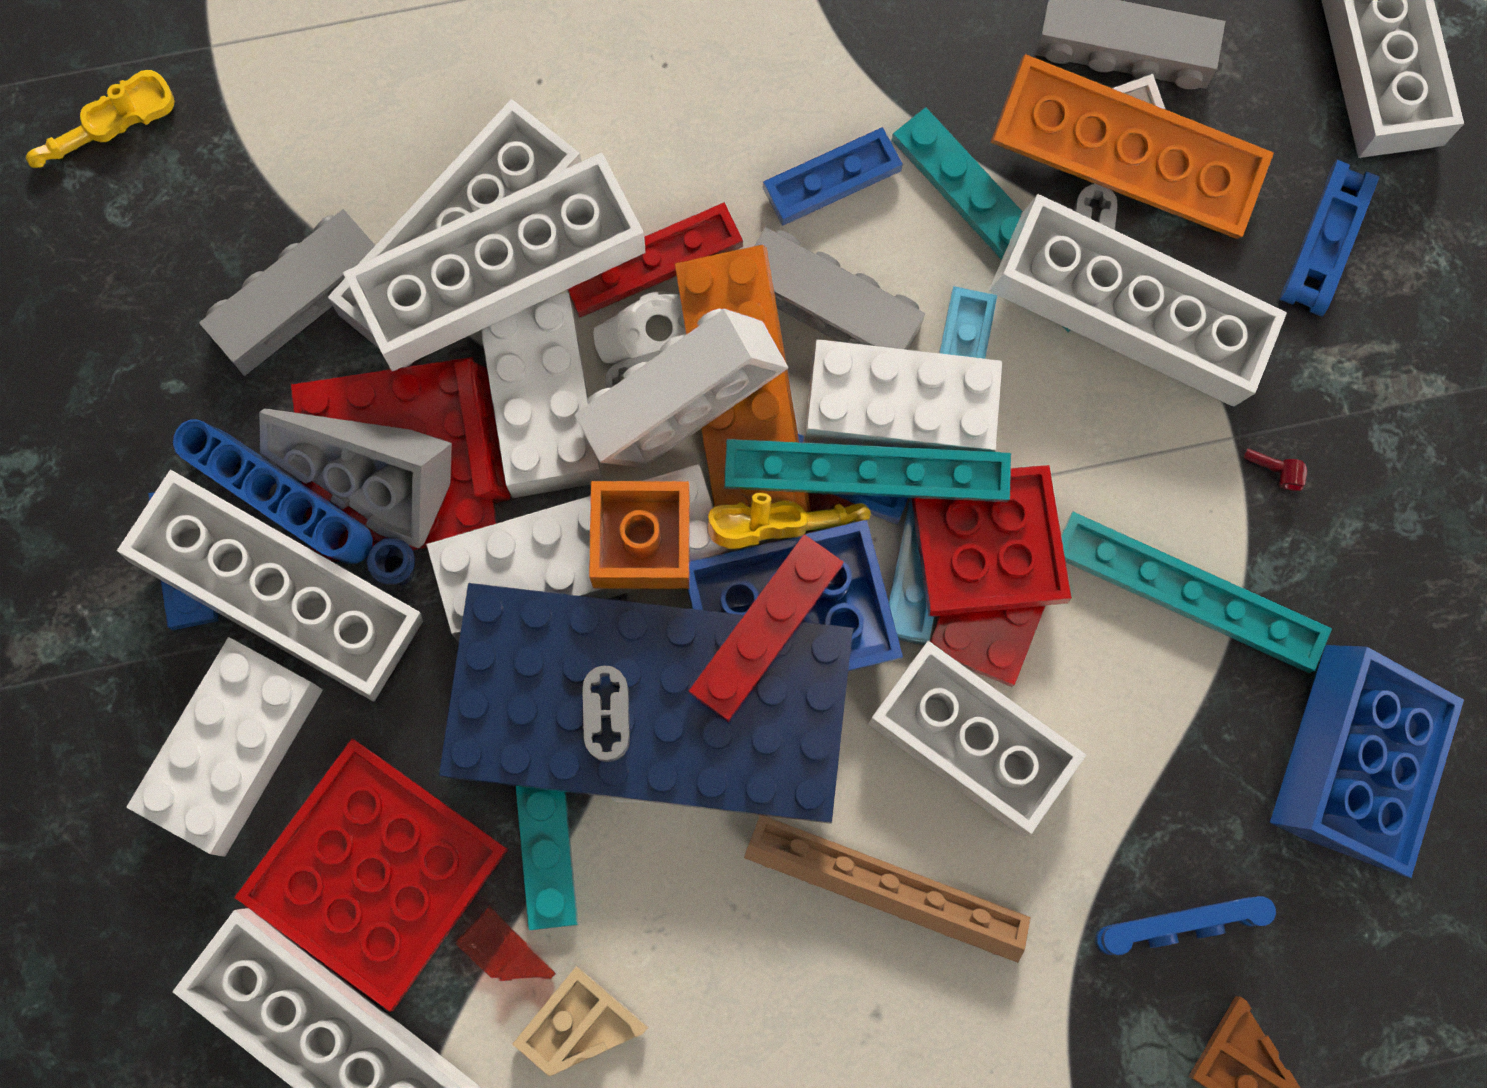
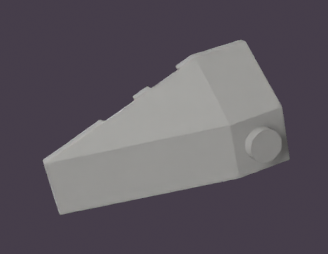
[259,409,452,548]

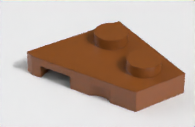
[1188,996,1300,1088]

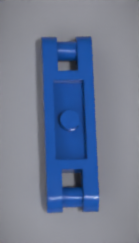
[1279,159,1379,317]
[1095,896,1276,955]

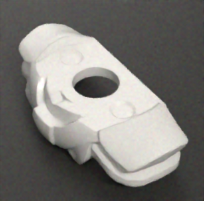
[593,292,686,364]

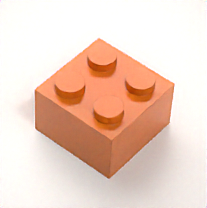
[589,481,690,589]

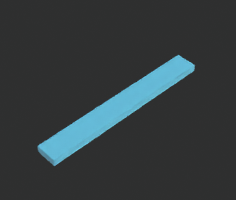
[889,286,998,645]

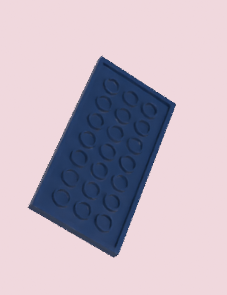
[439,583,853,824]

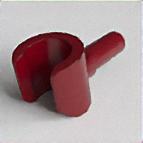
[1244,448,1308,491]

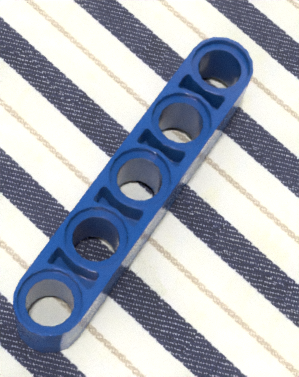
[173,419,373,564]

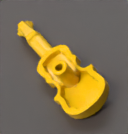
[26,70,175,168]
[707,493,871,549]

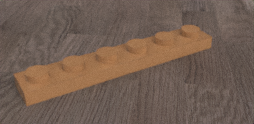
[744,815,1031,963]

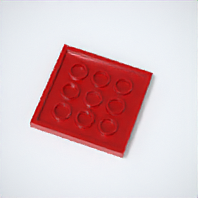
[291,357,497,562]
[234,738,509,1012]

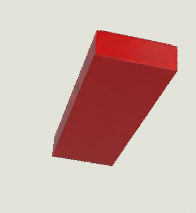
[454,359,511,503]

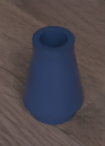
[367,538,415,585]

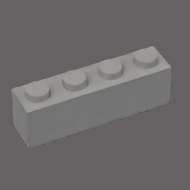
[1035,0,1225,89]
[199,209,375,376]
[754,227,925,350]

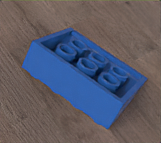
[687,520,903,671]
[1270,645,1464,878]

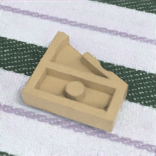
[512,966,649,1077]

